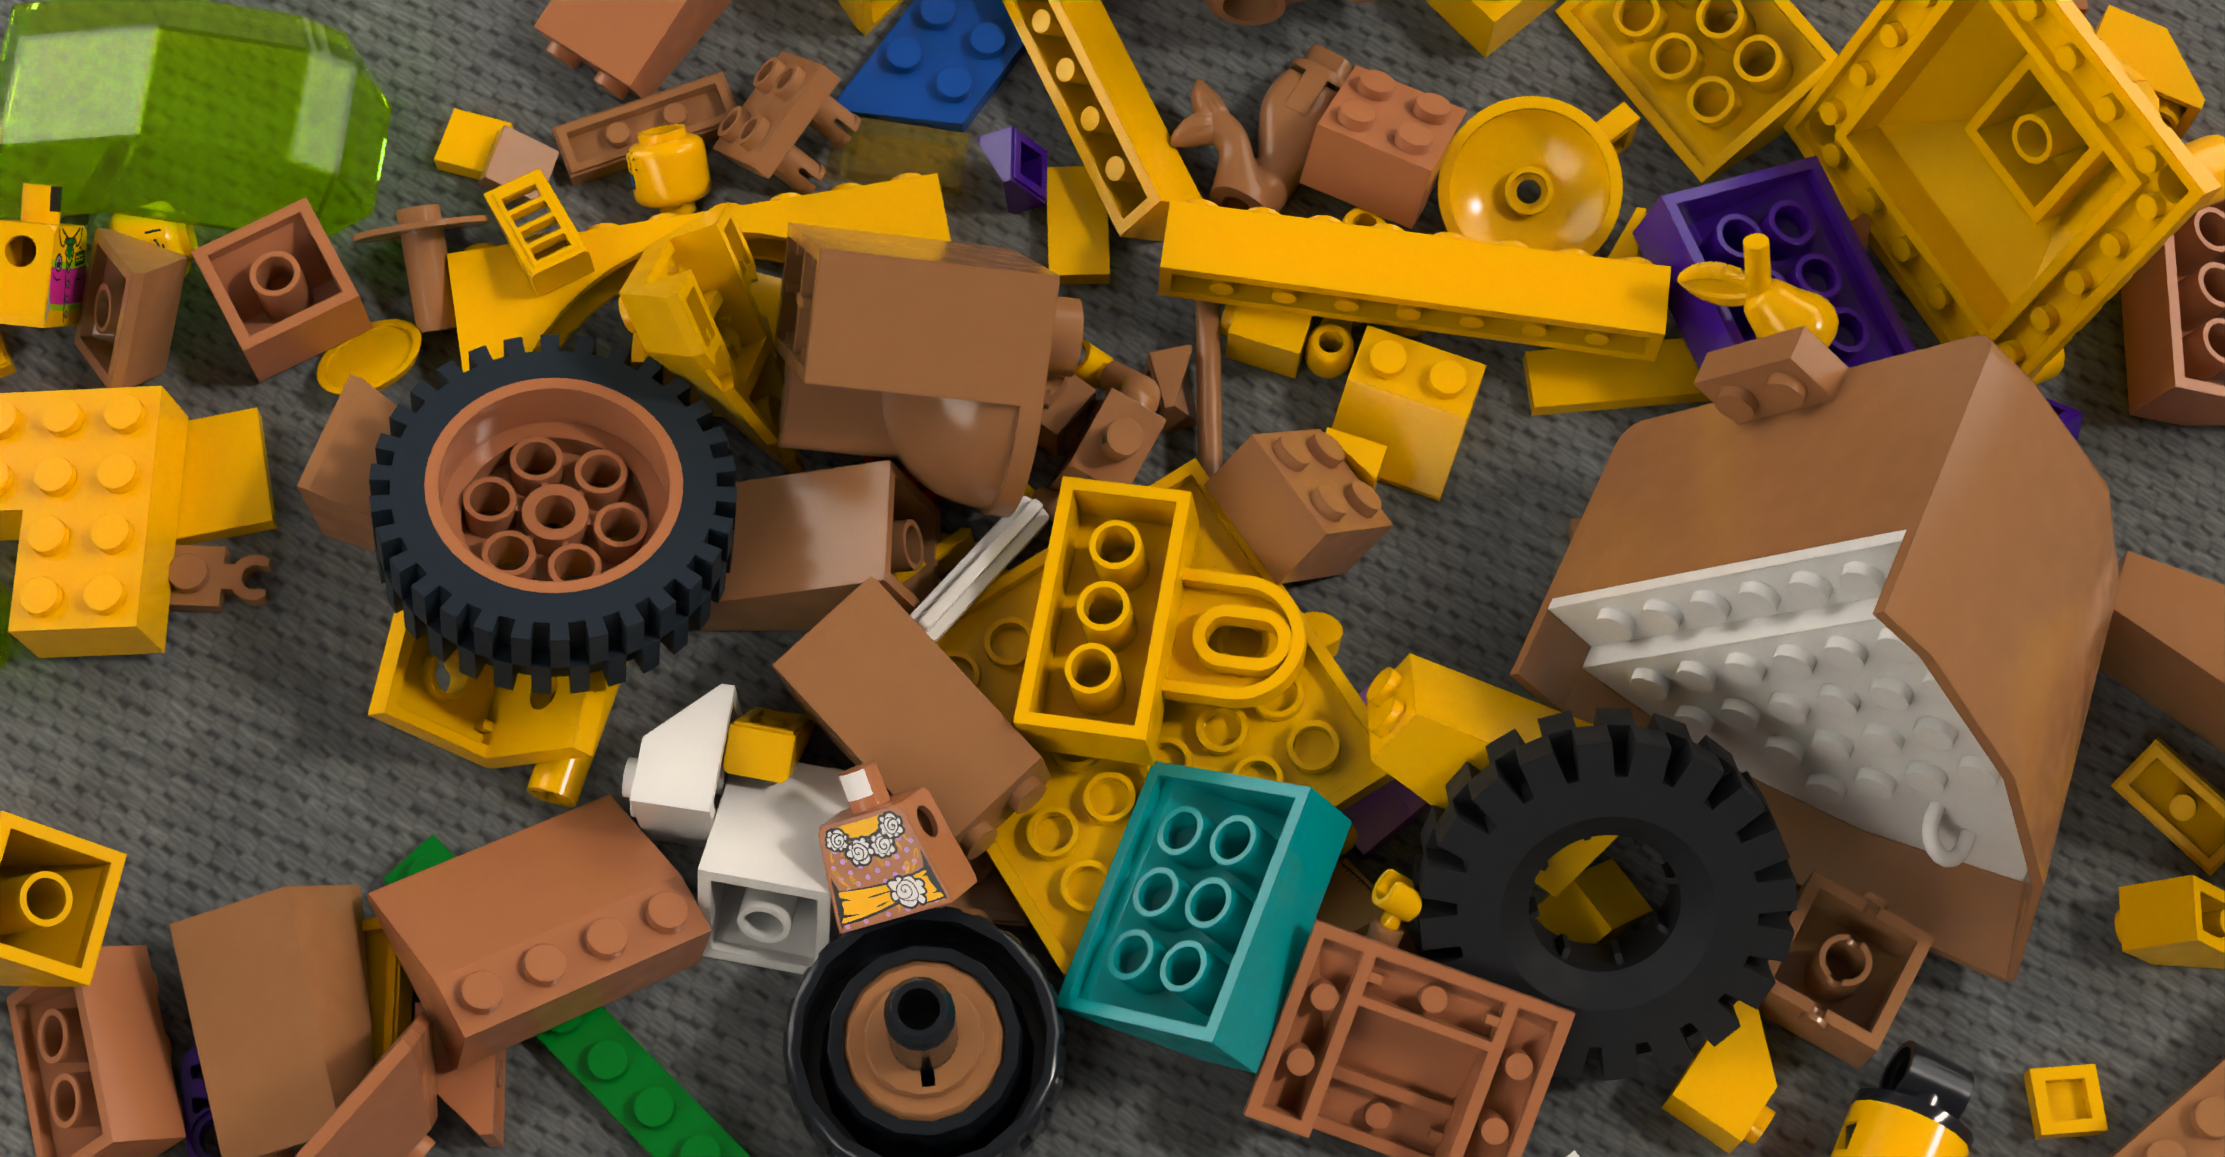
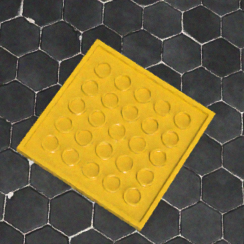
[936,458,1395,978]

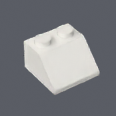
[622,684,743,847]

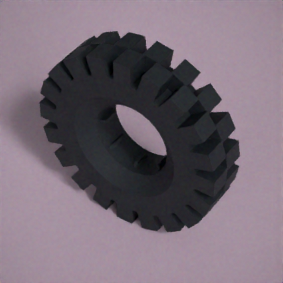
[1413,707,1797,1081]

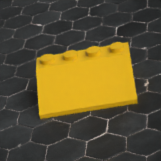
[1555,0,1838,185]

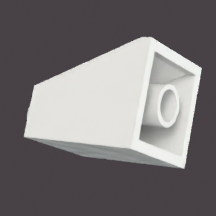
[698,762,850,975]

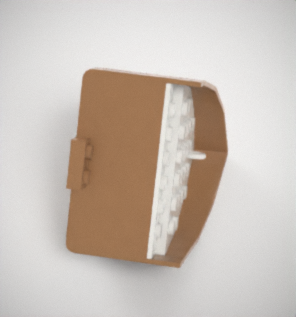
[1510,326,2119,982]

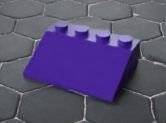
[1632,156,1916,370]

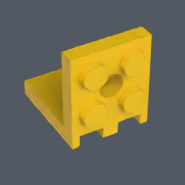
[368,610,608,769]

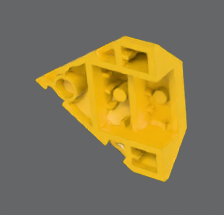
[618,202,805,474]

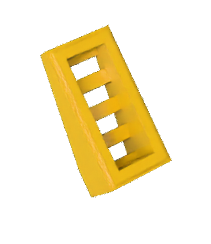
[483,168,595,298]

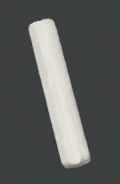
[910,496,1049,643]

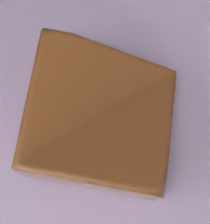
[1143,345,1197,434]

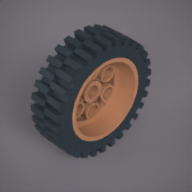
[369,334,737,694]

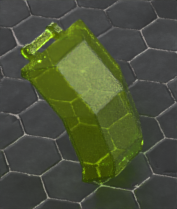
[0,0,392,238]

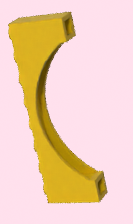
[447,173,951,373]

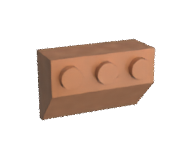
[6,945,186,1157]

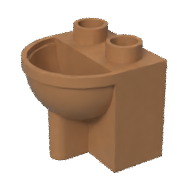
[774,222,1084,518]

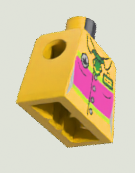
[0,183,87,328]

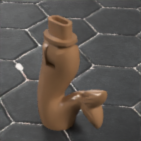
[1170,45,1352,213]

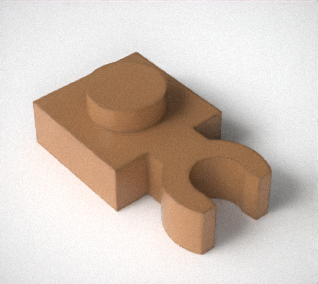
[168,545,274,613]

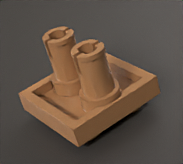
[712,51,861,195]

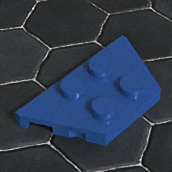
[836,0,1027,134]

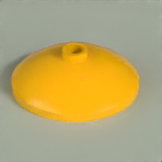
[1438,96,1623,256]

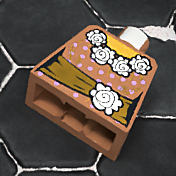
[818,761,978,934]

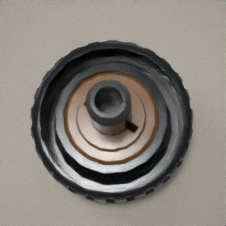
[783,906,1067,1157]

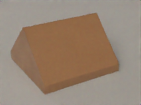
[74,227,188,388]

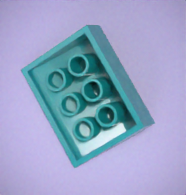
[1057,761,1352,1074]

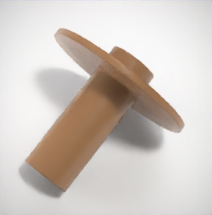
[352,204,490,334]

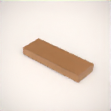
[551,71,737,186]

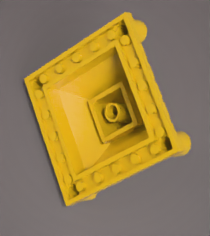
[1783,0,2225,386]

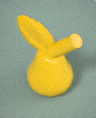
[1677,233,1839,348]

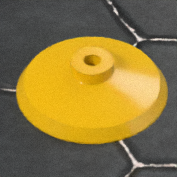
[316,319,422,396]

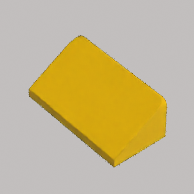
[2110,737,2225,876]

